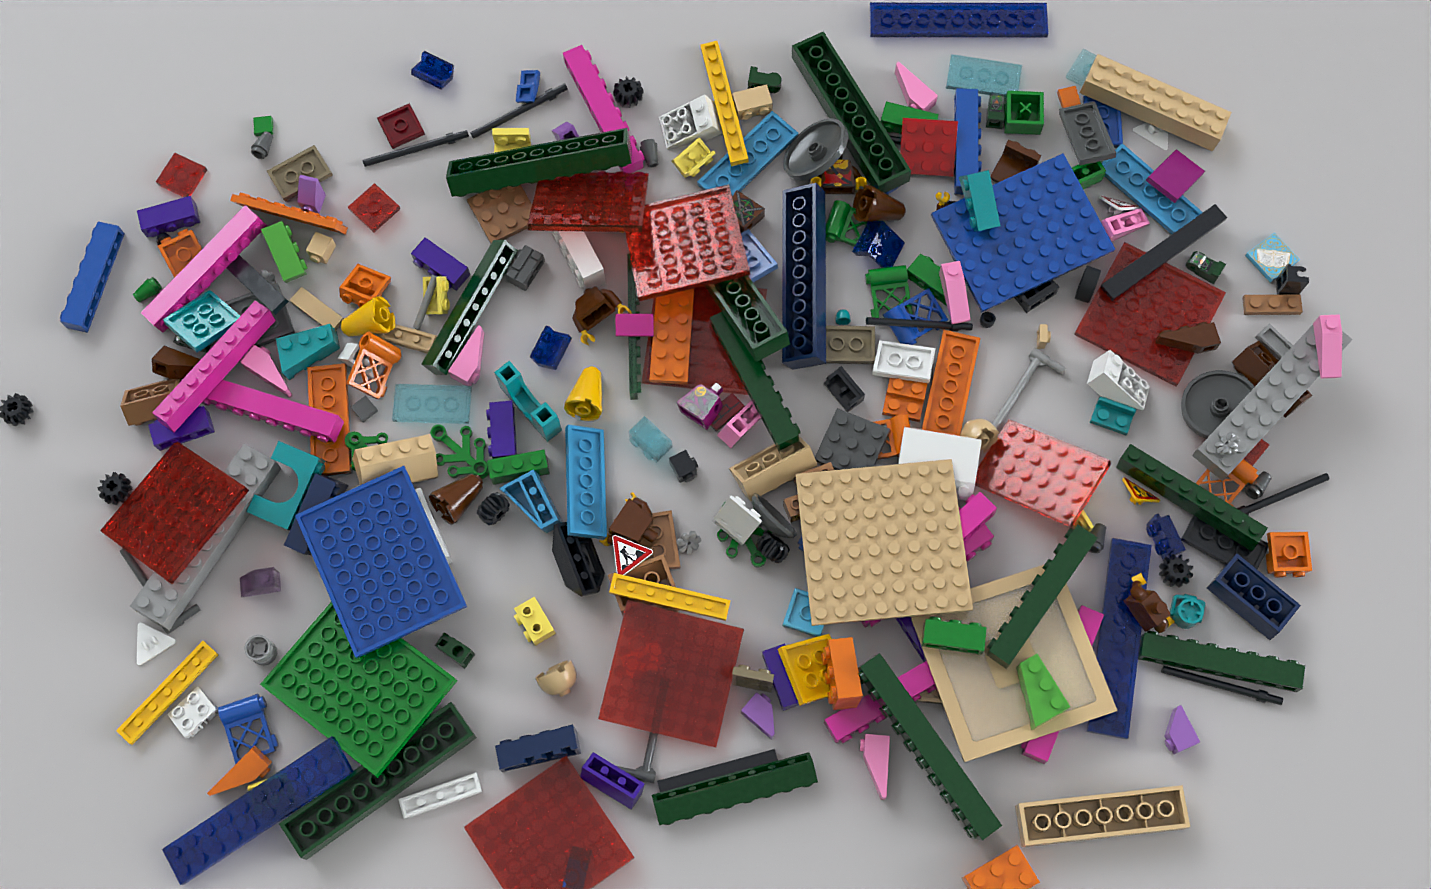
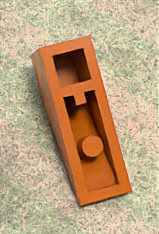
[207,745,272,796]

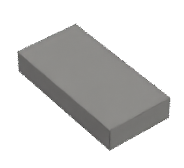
[1255,323,1293,360]

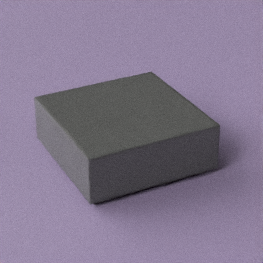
[351,395,378,422]

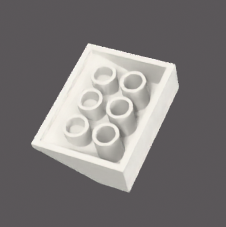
[898,427,982,501]

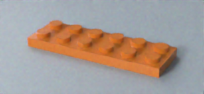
[230,192,348,235]
[649,275,695,384]
[922,330,980,436]
[307,363,352,476]

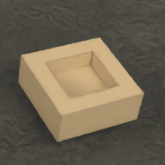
[1037,324,1051,349]

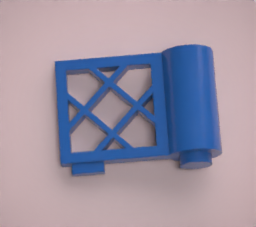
[883,288,948,345]
[218,694,278,764]

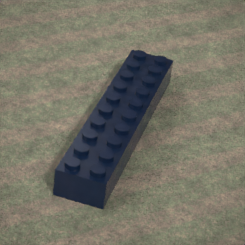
[782,183,826,370]

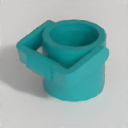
[1170,594,1206,629]

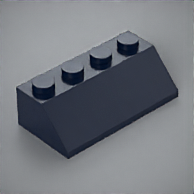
[1207,554,1301,640]

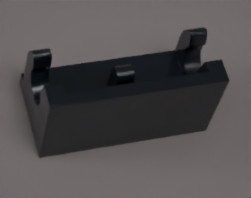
[1276,264,1309,295]
[1014,280,1059,313]
[824,366,865,412]

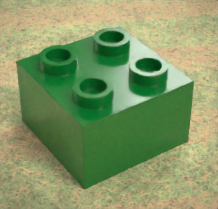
[1004,91,1044,135]

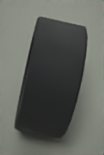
[1075,266,1101,303]

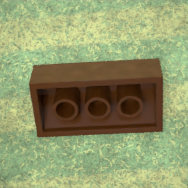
[1232,341,1313,418]

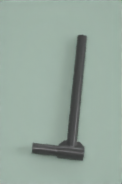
[120,547,201,634]
[617,678,670,783]

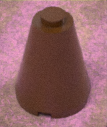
[853,185,906,222]
[429,474,483,525]

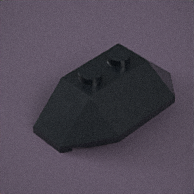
[552,522,605,597]

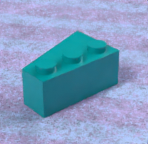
[959,170,1001,231]
[276,324,340,380]

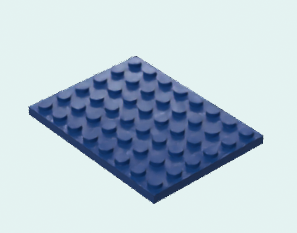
[931,153,1115,312]
[295,466,468,658]

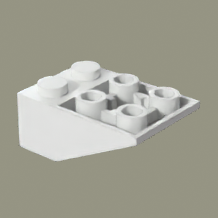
[659,94,722,149]
[1087,350,1150,410]
[712,495,762,546]

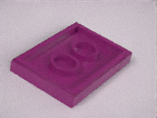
[1146,149,1205,203]

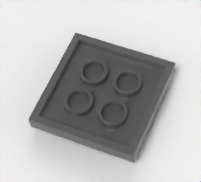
[225,283,295,348]
[815,408,890,470]

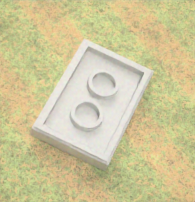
[872,340,936,383]

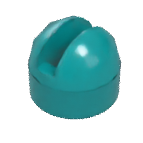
[836,309,851,325]

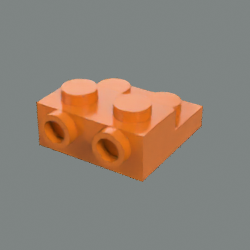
[158,229,202,278]
[339,264,391,308]
[882,378,928,422]
[1266,532,1312,578]

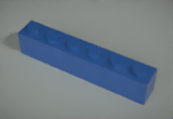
[954,88,982,195]
[60,221,125,333]

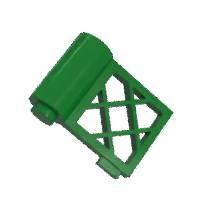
[826,200,885,255]
[865,265,913,320]

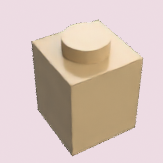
[306,232,336,264]

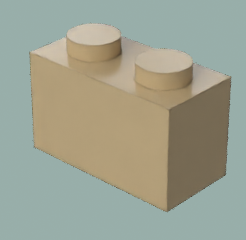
[732,84,773,120]

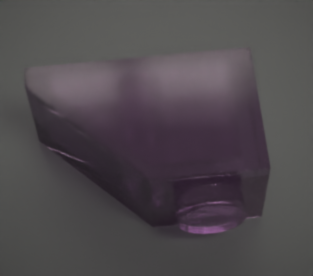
[240,567,281,597]

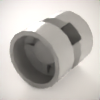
[244,635,277,666]

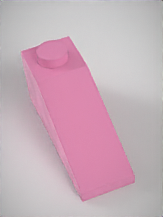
[895,62,938,112]
[1101,208,1150,242]
[939,261,971,324]
[1313,314,1342,379]
[448,325,484,388]
[240,345,292,397]
[717,400,761,448]
[860,734,890,800]

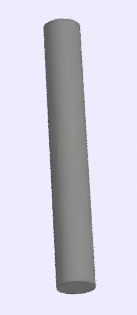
[413,275,438,330]

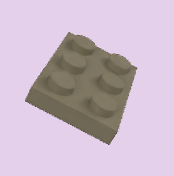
[267,145,333,202]
[826,325,875,364]
[732,664,774,693]

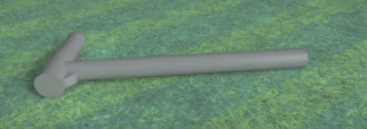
[992,348,1066,429]

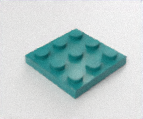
[163,290,240,353]

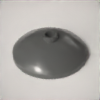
[752,493,797,538]

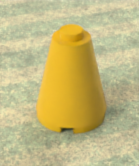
[341,296,395,337]
[564,366,602,421]

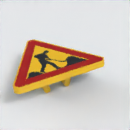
[1122,477,1160,505]

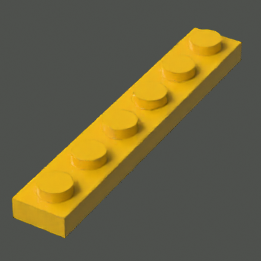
[609,573,731,621]
[116,641,219,745]

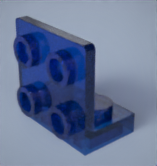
[852,221,905,268]
[1146,513,1186,559]

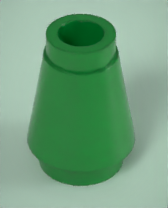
[133,277,162,303]

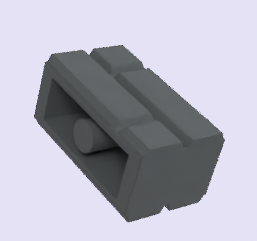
[505,245,545,291]

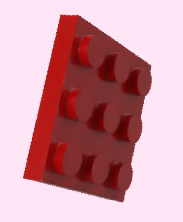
[900,118,958,177]

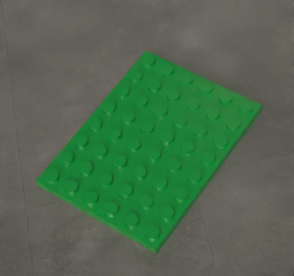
[260,601,457,778]

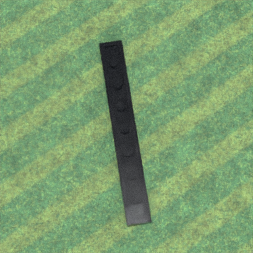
[1100,204,1227,301]

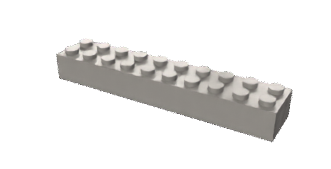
[1192,325,1353,481]
[130,443,281,631]

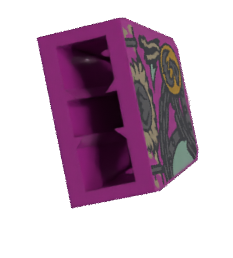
[677,383,724,430]

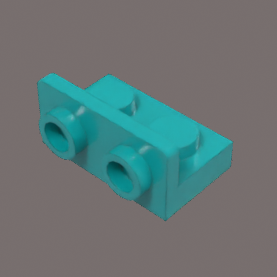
[1090,397,1137,436]

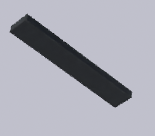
[227,255,289,315]
[657,749,778,792]

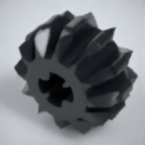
[613,76,644,108]
[0,393,34,426]
[97,472,133,505]
[477,492,510,525]
[756,532,790,563]
[1159,554,1193,588]

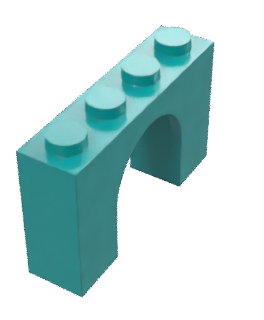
[494,361,562,442]
[247,441,325,530]

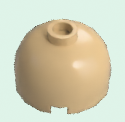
[960,419,999,453]
[535,660,576,697]

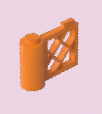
[346,332,401,399]
[874,415,911,460]
[1196,459,1259,506]

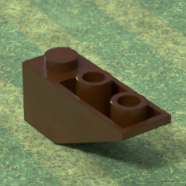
[1155,322,1221,354]
[152,345,201,379]

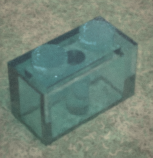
[628,416,673,463]

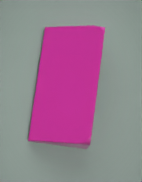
[615,314,654,337]

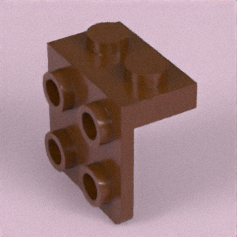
[991,139,1042,182]

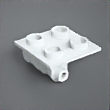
[167,686,218,739]

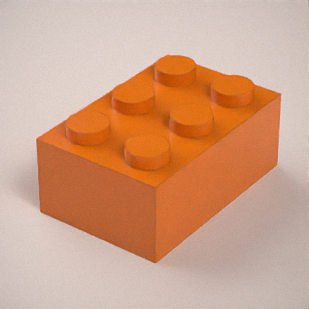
[821,637,863,710]
[962,845,1040,889]

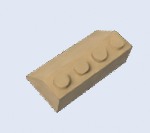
[352,434,438,485]
[729,436,817,502]

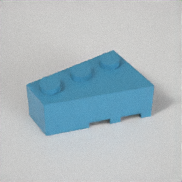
[500,470,562,533]

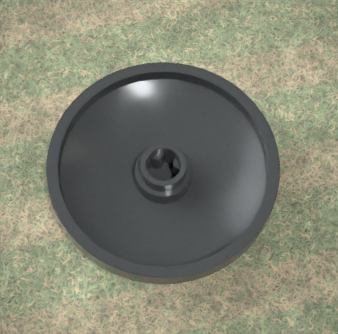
[783,118,849,181]
[1181,370,1254,439]

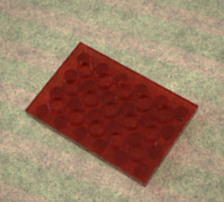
[975,419,1111,528]

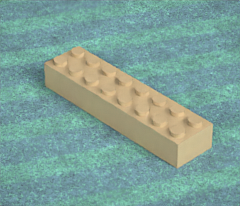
[1079,54,1232,151]
[1015,785,1190,848]

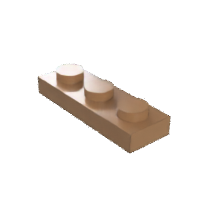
[1242,295,1303,315]

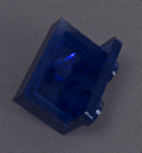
[411,51,454,90]
[530,326,572,370]

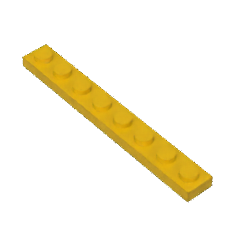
[700,41,749,166]

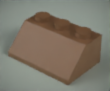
[120,379,182,426]
[608,554,676,616]

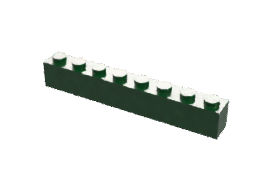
[421,240,518,375]
[710,312,801,451]
[1116,444,1268,551]
[986,524,1098,669]
[1137,631,1305,692]
[652,752,818,826]

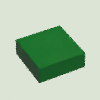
[253,116,273,136]

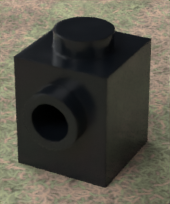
[669,450,698,483]

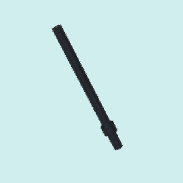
[470,83,568,139]
[363,130,469,167]
[866,317,973,332]
[1237,473,1330,516]
[1161,665,1283,705]

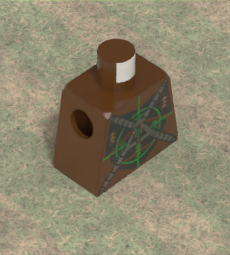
[723,190,765,237]

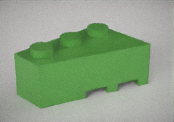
[261,221,308,283]
[1016,653,1070,731]

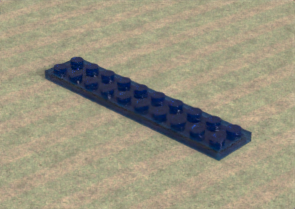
[870,2,1049,37]
[1086,538,1152,739]
[162,736,354,885]

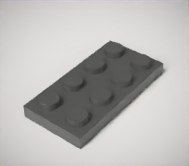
[1059,101,1116,165]

